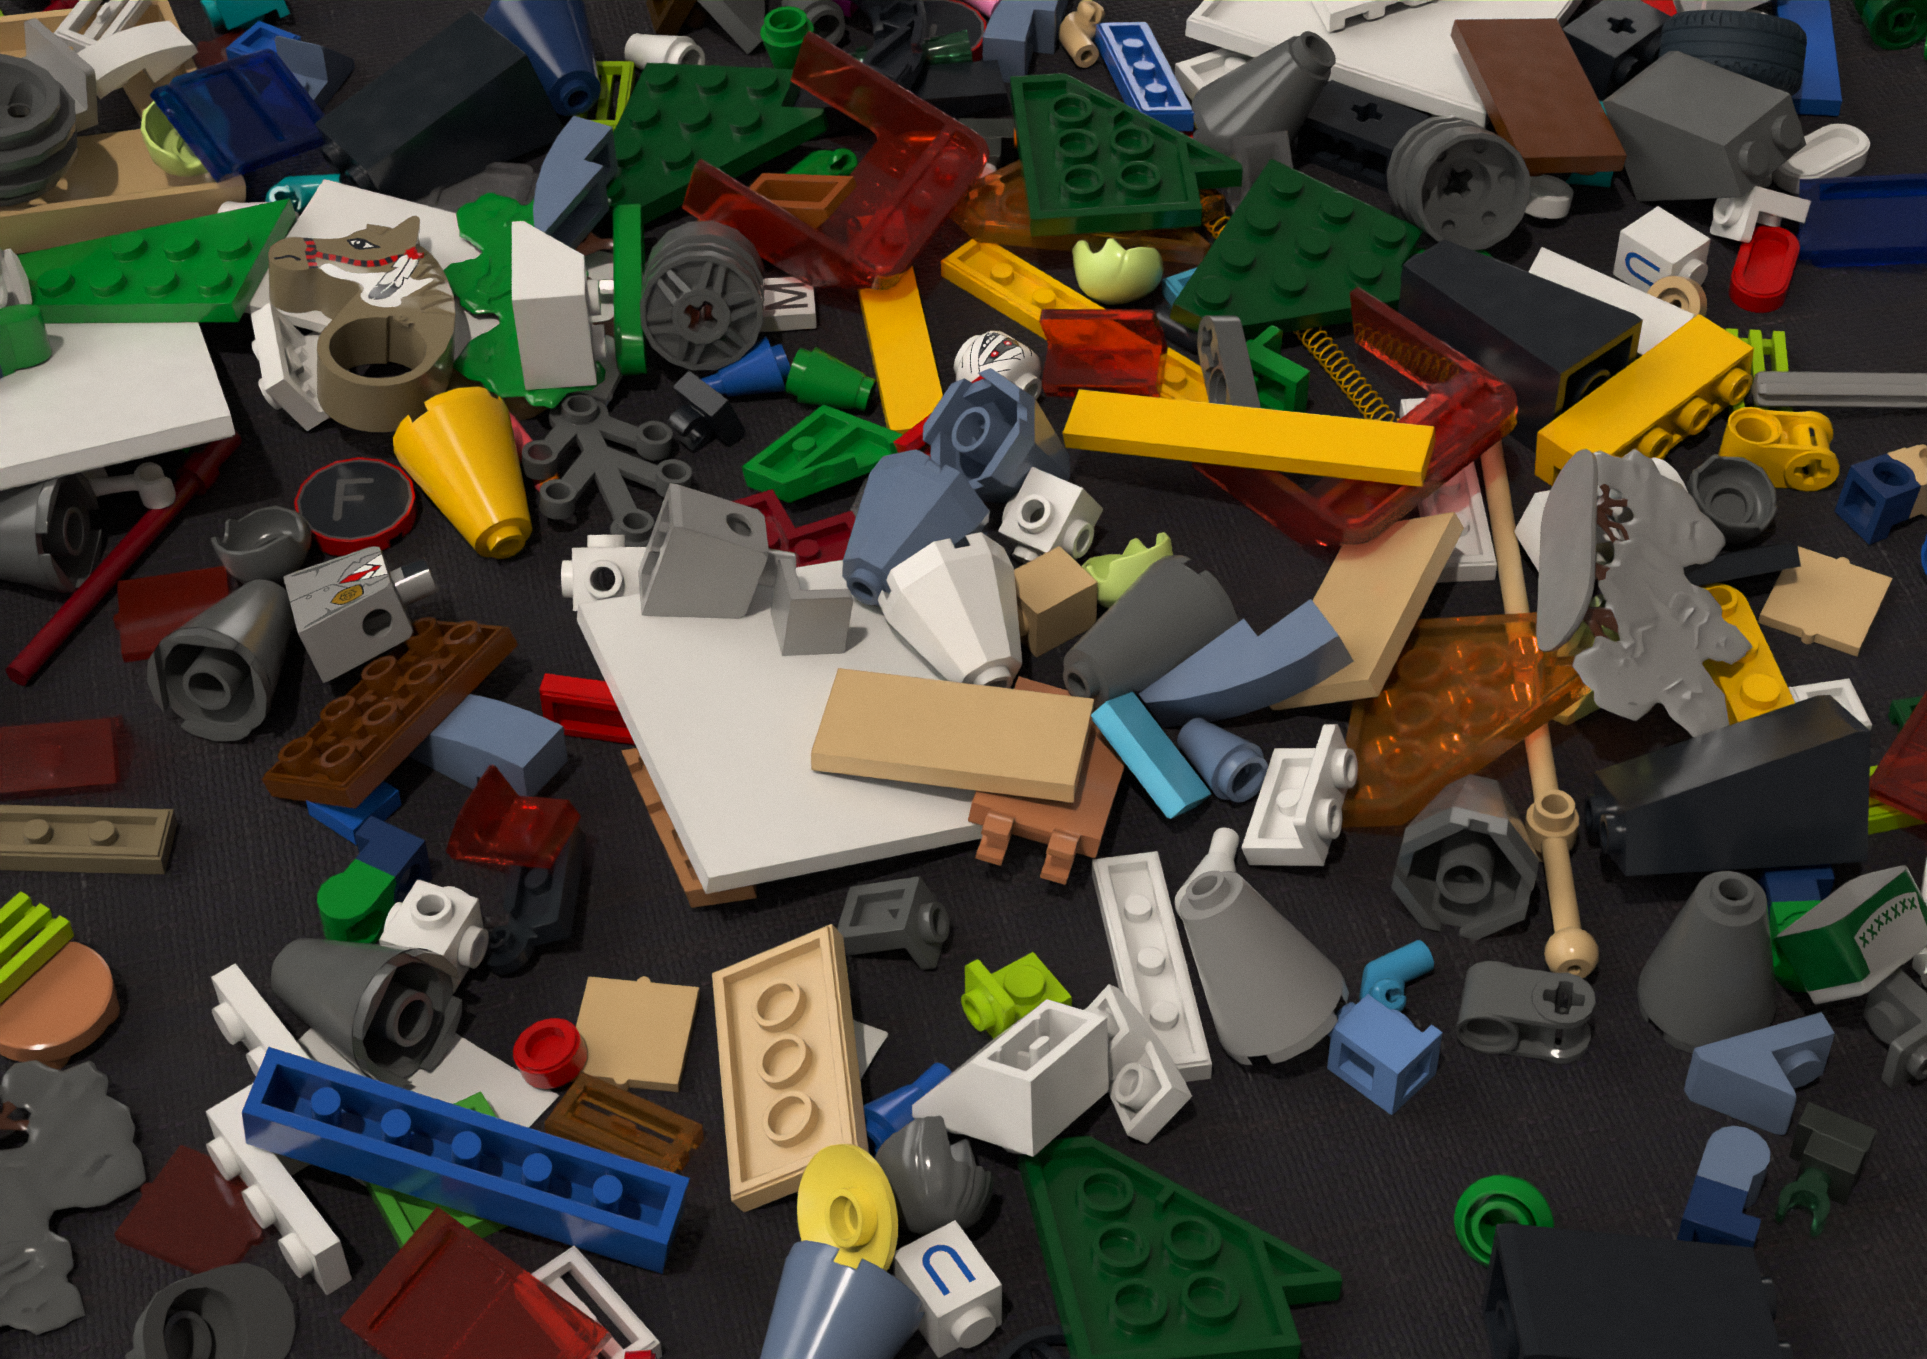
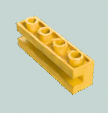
[1535,314,1754,486]

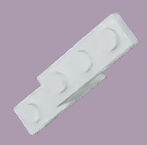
[206,963,352,1295]

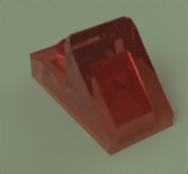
[446,764,581,869]

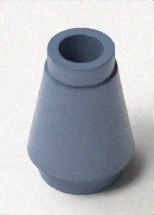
[1177,718,1268,802]

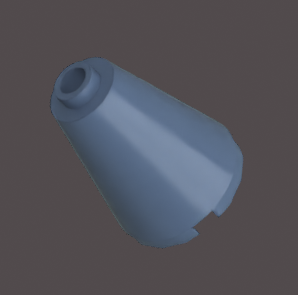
[760,1240,925,1359]

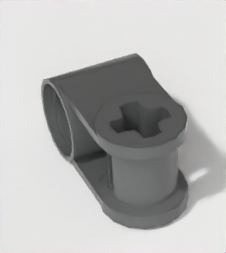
[1456,961,1596,1064]

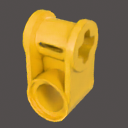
[1718,407,1839,491]

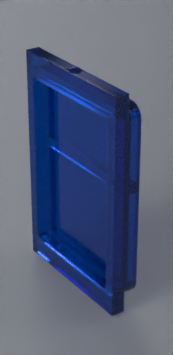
[150,49,325,183]
[1796,173,1927,267]

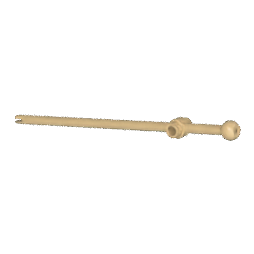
[1476,420,1599,978]

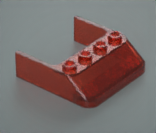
[682,30,990,290]
[1192,287,1518,547]

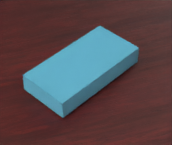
[1091,692,1212,819]

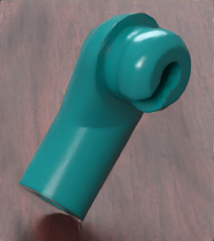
[265,174,342,214]

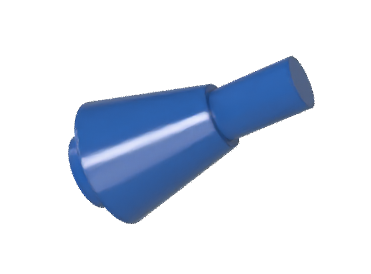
[701,337,791,397]
[863,1063,952,1159]

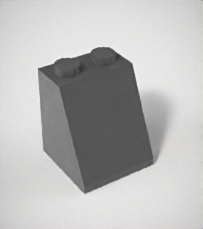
[1602,51,1807,201]

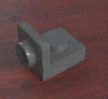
[837,876,949,970]
[1863,968,1927,1090]

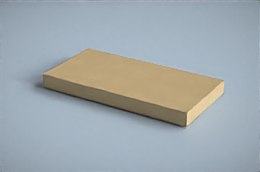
[1270,512,1464,710]
[811,668,1094,803]
[712,924,869,1212]

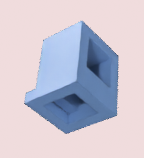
[1327,994,1443,1115]

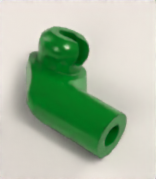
[785,148,859,177]

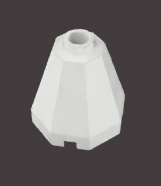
[878,532,1022,688]

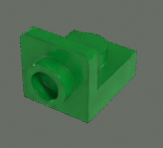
[1246,325,1310,413]

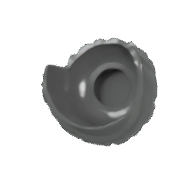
[875,1116,994,1237]

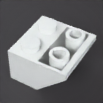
[912,999,1109,1157]

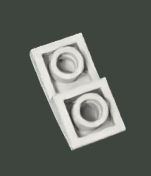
[77,21,198,99]
[1084,984,1192,1144]

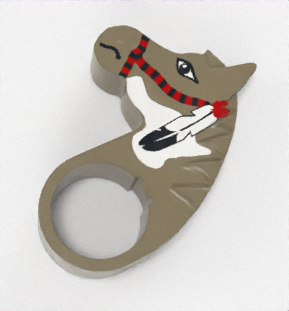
[268,216,456,432]

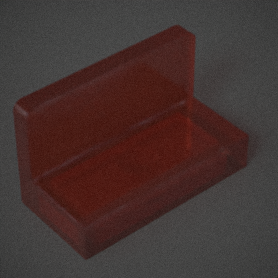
[1039,309,1168,398]
[0,715,123,793]

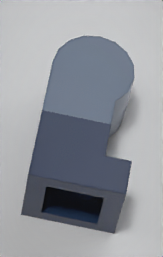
[1677,1126,1770,1248]

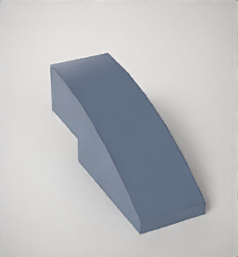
[983,0,1068,83]
[533,116,618,250]
[1139,599,1354,728]
[408,694,568,802]

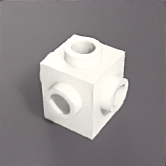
[998,467,1103,564]
[561,535,647,611]
[379,879,489,994]

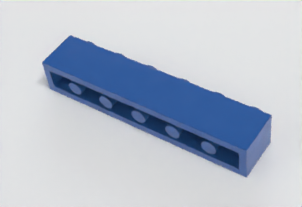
[242,1047,690,1274]

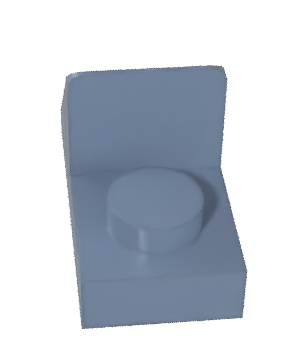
[255,36,355,130]
[1684,1012,1835,1135]

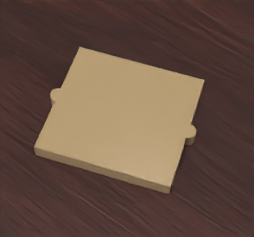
[1758,546,1893,657]
[569,976,700,1092]

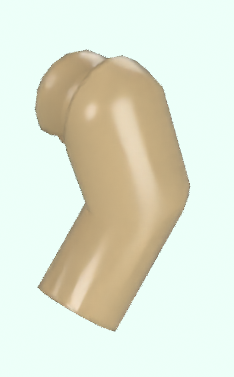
[1058,0,1105,68]

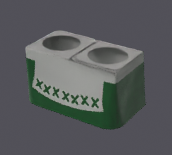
[1775,865,1927,1004]

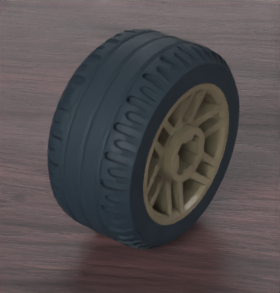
[1658,10,1807,97]

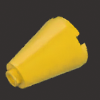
[393,387,532,559]

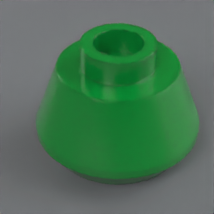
[1454,1175,1554,1268]

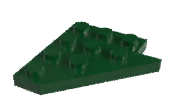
[593,63,829,230]
[1010,73,1243,237]
[1169,159,1423,339]
[1017,1136,1343,1359]

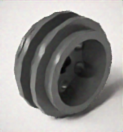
[0,54,78,207]

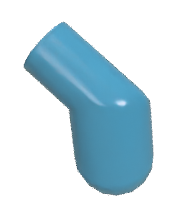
[1359,940,1434,1012]

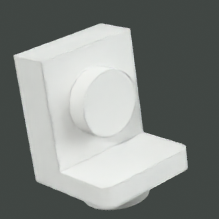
[1710,186,1811,243]

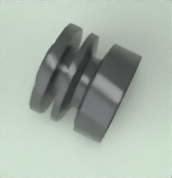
[1387,115,1530,250]
[640,221,765,371]

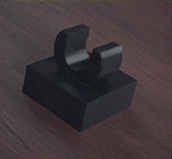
[667,371,746,453]

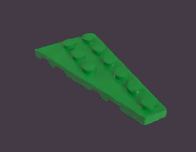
[17,198,297,323]

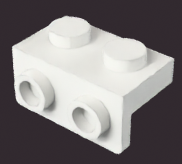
[251,303,349,431]
[1242,724,1358,866]

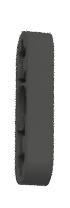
[1197,315,1261,471]

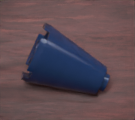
[483,0,601,116]

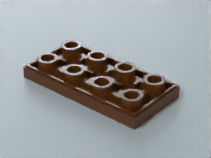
[1450,18,1627,177]
[261,617,518,809]

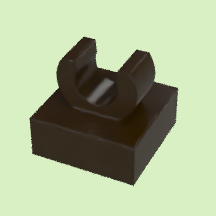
[646,0,710,36]

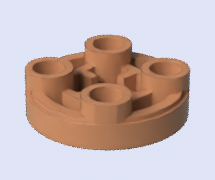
[0,941,120,1070]

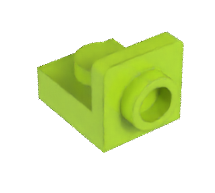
[961,952,1072,1039]

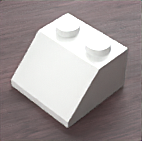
[512,221,607,390]

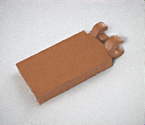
[968,677,1126,885]

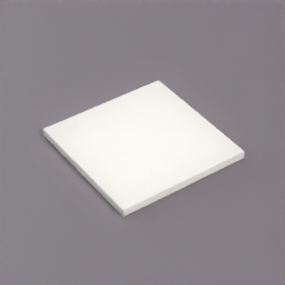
[1185,0,1583,128]
[0,322,235,491]
[577,560,1012,894]

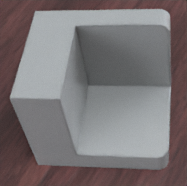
[770,558,853,656]

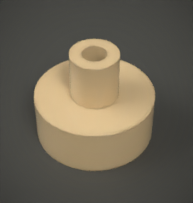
[1647,276,1707,317]

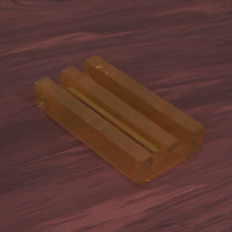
[544,1072,704,1173]

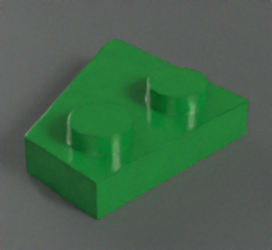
[742,404,903,503]

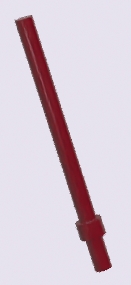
[5,431,242,686]

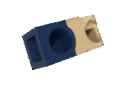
[1834,444,1927,545]

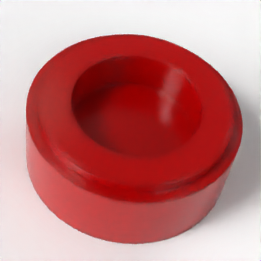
[513,1018,587,1089]

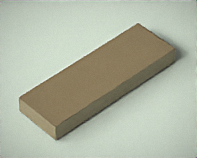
[0,805,177,875]

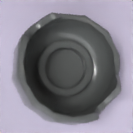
[1686,454,1778,545]
[211,505,312,585]

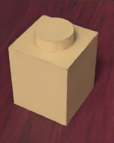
[1014,546,1098,658]

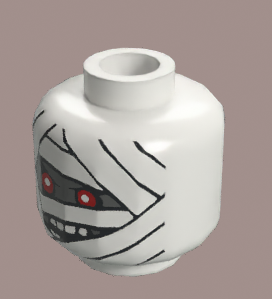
[953,331,1042,400]

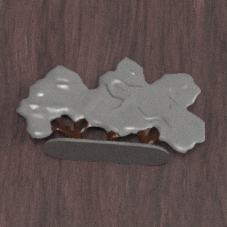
[1536,449,1753,738]

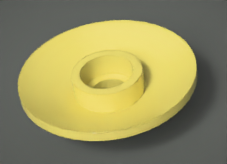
[797,1144,898,1272]

